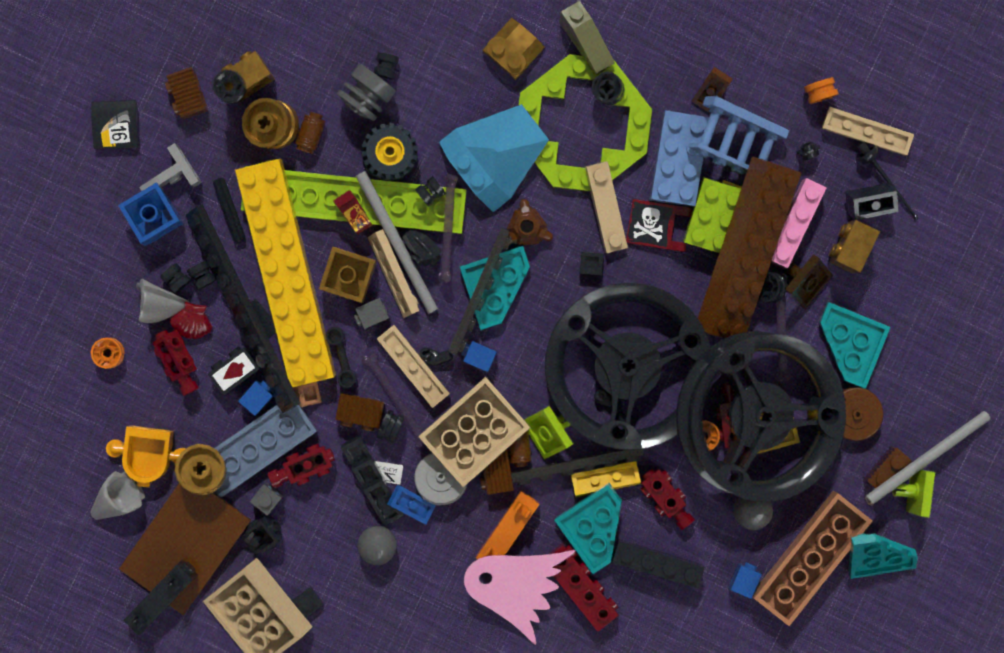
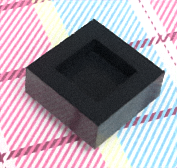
[579,251,604,276]
[292,586,324,618]

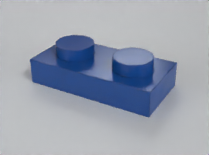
[387,485,436,525]

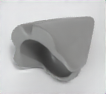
[136,279,189,323]
[90,471,145,520]

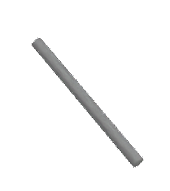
[356,171,438,314]
[865,411,990,505]

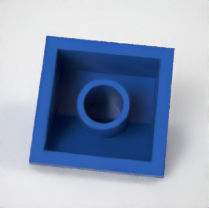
[118,182,184,246]

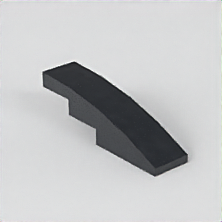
[341,435,404,527]

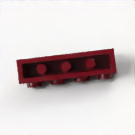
[549,543,619,632]

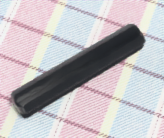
[213,178,246,242]

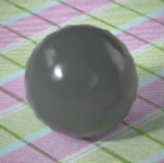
[734,497,773,530]
[357,526,397,565]

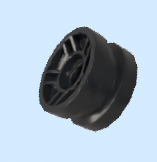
[212,70,246,103]
[591,72,625,105]
[758,272,788,303]
[377,410,405,445]

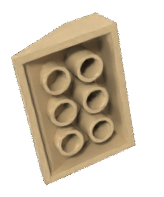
[418,377,530,487]
[203,558,312,653]

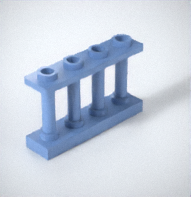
[688,96,789,175]

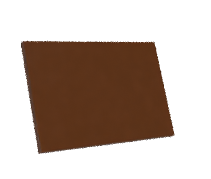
[119,483,251,615]

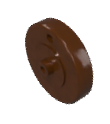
[843,387,883,441]

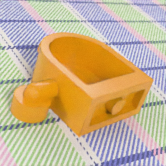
[106,425,186,487]

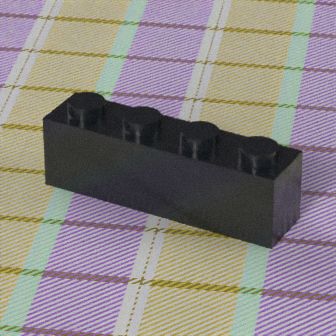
[612,539,705,589]

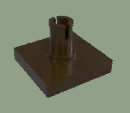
[785,254,833,310]

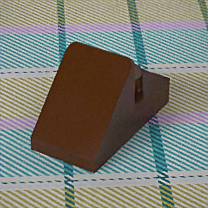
[692,67,733,113]

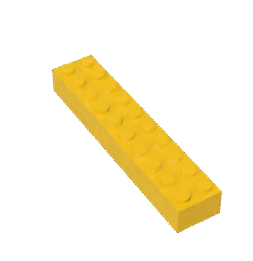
[235,159,336,387]

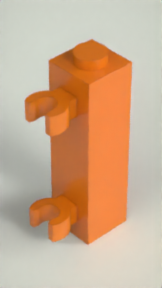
[476,490,540,559]

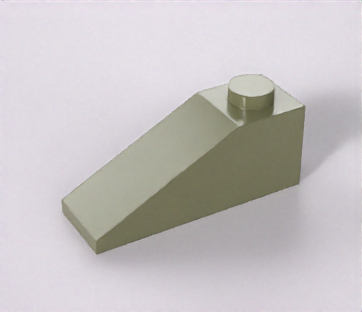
[559,1,615,75]

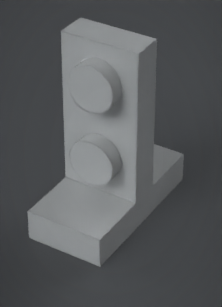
[139,143,202,191]

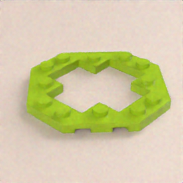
[519,54,652,192]

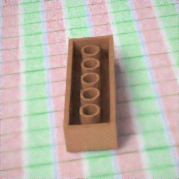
[752,491,872,626]

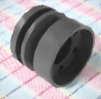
[336,63,396,122]

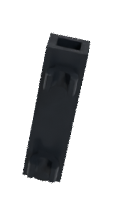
[123,560,198,636]

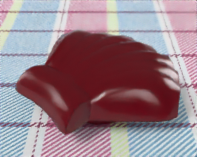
[170,302,212,339]

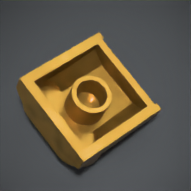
[482,18,545,80]

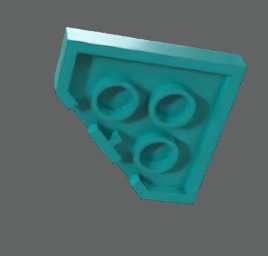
[460,246,530,330]
[819,302,890,389]
[554,483,622,574]
[848,534,918,579]

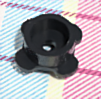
[796,142,821,161]

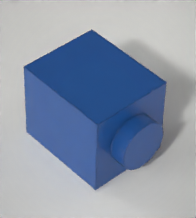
[462,341,497,372]
[238,380,274,416]
[728,562,762,599]

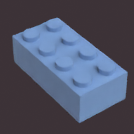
[649,110,709,208]

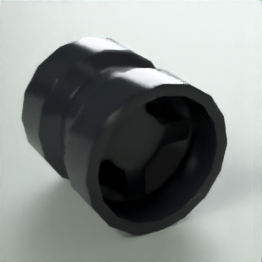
[373,52,399,80]
[415,176,446,207]
[187,261,217,291]
[160,263,191,294]

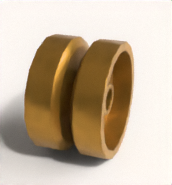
[242,98,299,149]
[175,444,227,495]

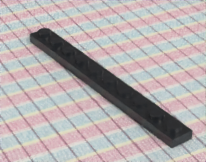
[185,205,300,414]

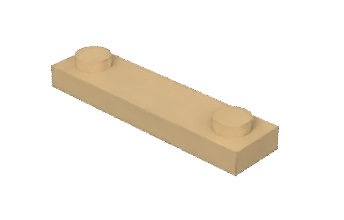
[821,107,914,156]
[585,161,628,253]
[368,229,419,318]
[377,325,450,408]

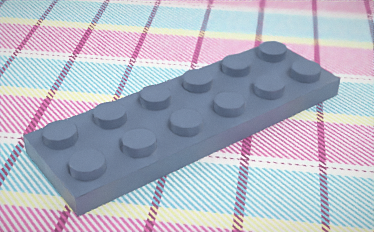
[197,405,317,498]

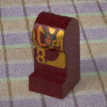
[333,190,373,235]

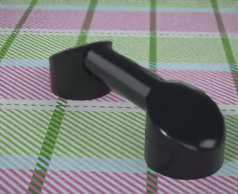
[326,327,357,388]

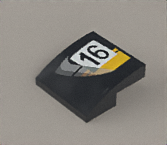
[91,100,139,149]

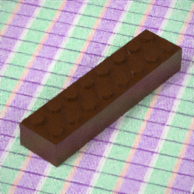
[698,156,801,338]

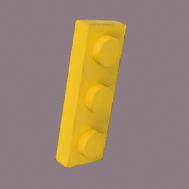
[571,461,641,497]

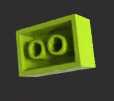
[683,177,741,253]

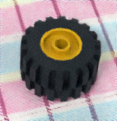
[362,123,418,181]

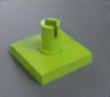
[524,406,573,459]
[892,469,935,517]

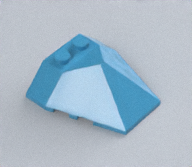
[439,104,549,212]

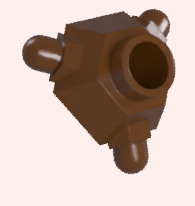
[503,199,553,246]

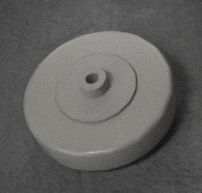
[414,453,468,505]

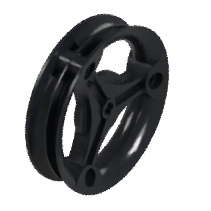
[545,283,711,450]
[676,331,846,502]

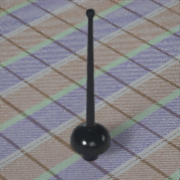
[857,142,918,219]

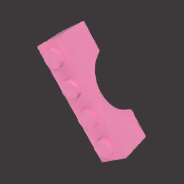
[771,178,826,269]

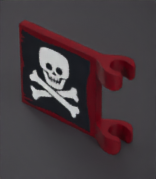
[626,199,692,252]

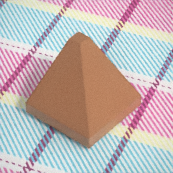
[293,382,322,407]

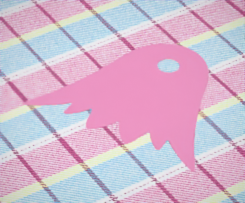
[464,550,575,645]

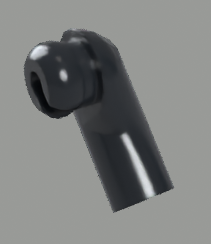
[419,347,453,366]

